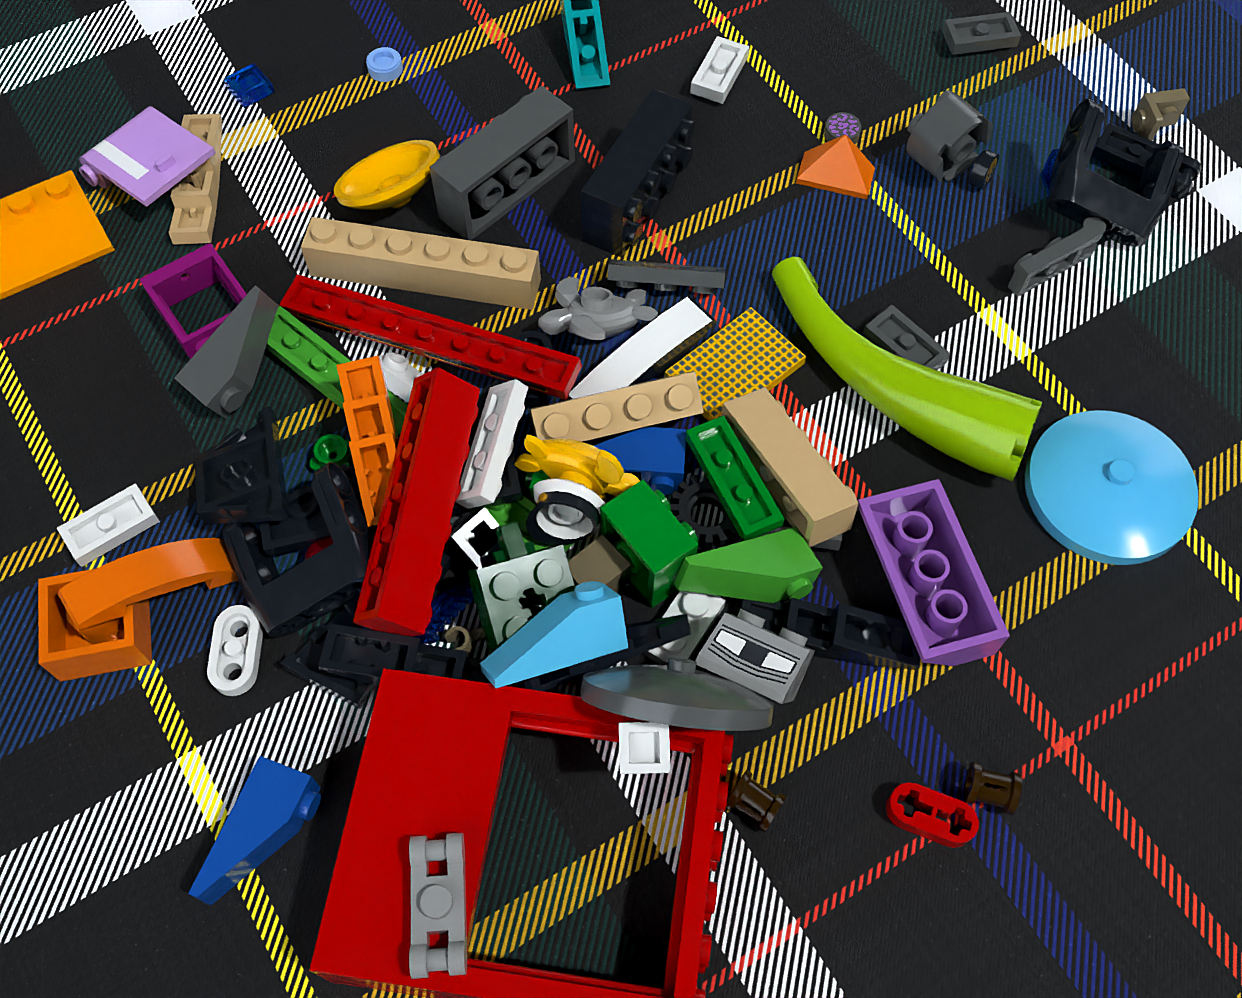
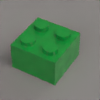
[600,479,698,608]

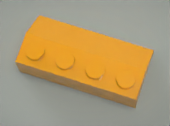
[0,170,115,300]

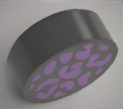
[824,112,862,144]

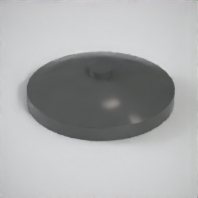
[580,658,775,731]

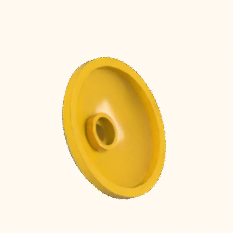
[334,140,440,210]

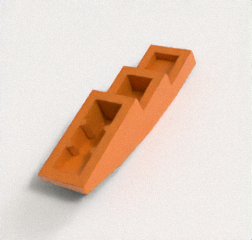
[336,355,398,528]

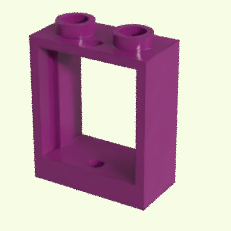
[139,243,247,359]

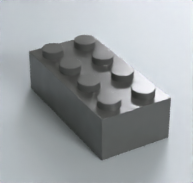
[429,85,575,241]

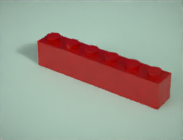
[353,367,480,637]

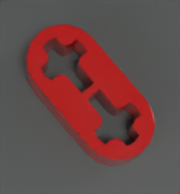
[886,782,979,848]

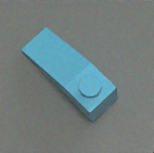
[480,581,628,688]

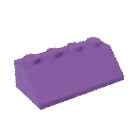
[858,479,1010,666]

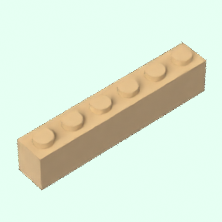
[301,217,541,310]

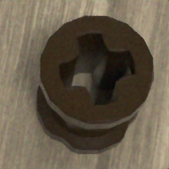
[963,761,1022,815]
[726,770,787,833]

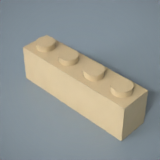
[528,372,704,442]
[721,387,859,547]

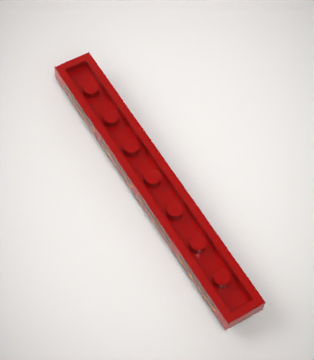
[279,274,582,400]

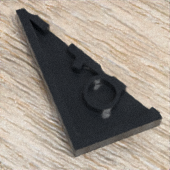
[523,614,691,691]

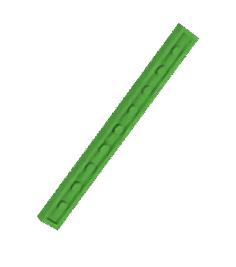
[265,305,574,552]

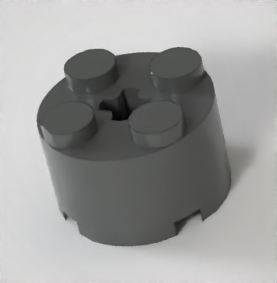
[906,90,993,182]

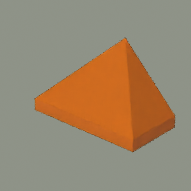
[796,134,875,200]

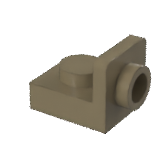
[1131,88,1190,141]

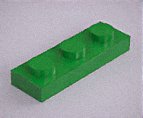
[685,415,784,541]

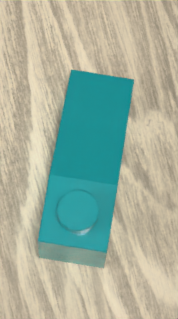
[560,0,610,91]

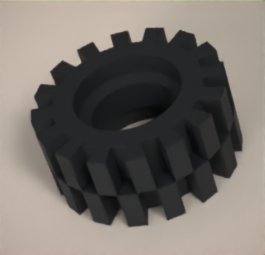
[670,473,740,554]

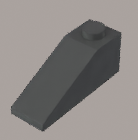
[174,285,279,419]

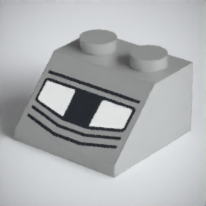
[695,609,815,704]

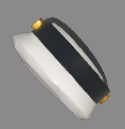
[526,478,606,545]

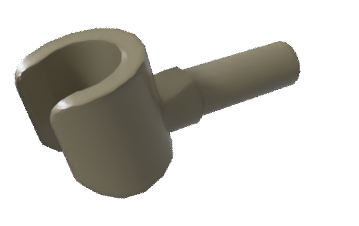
[444,626,485,656]

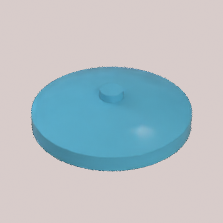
[1025,410,1198,565]

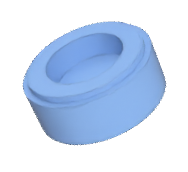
[366,47,403,82]

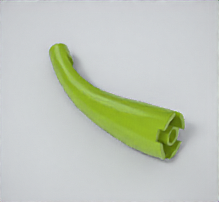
[772,257,1042,482]

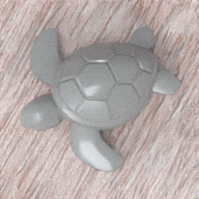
[538,277,658,340]

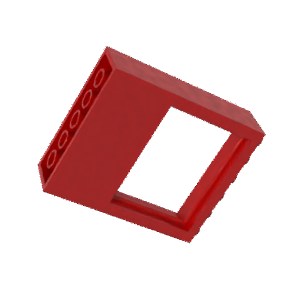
[309,668,734,998]

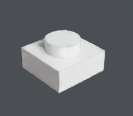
[619,722,671,774]

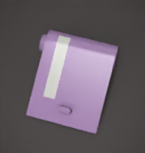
[79,106,215,207]

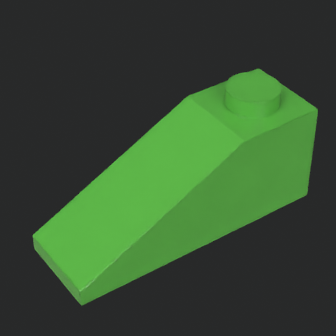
[674,527,823,603]

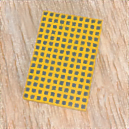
[664,307,806,421]

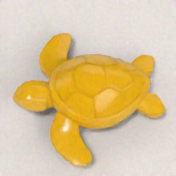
[515,435,640,503]

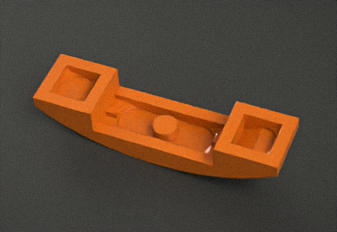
[58,538,238,630]

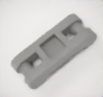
[409,832,467,979]

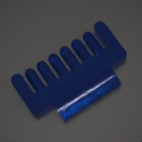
[414,579,473,644]

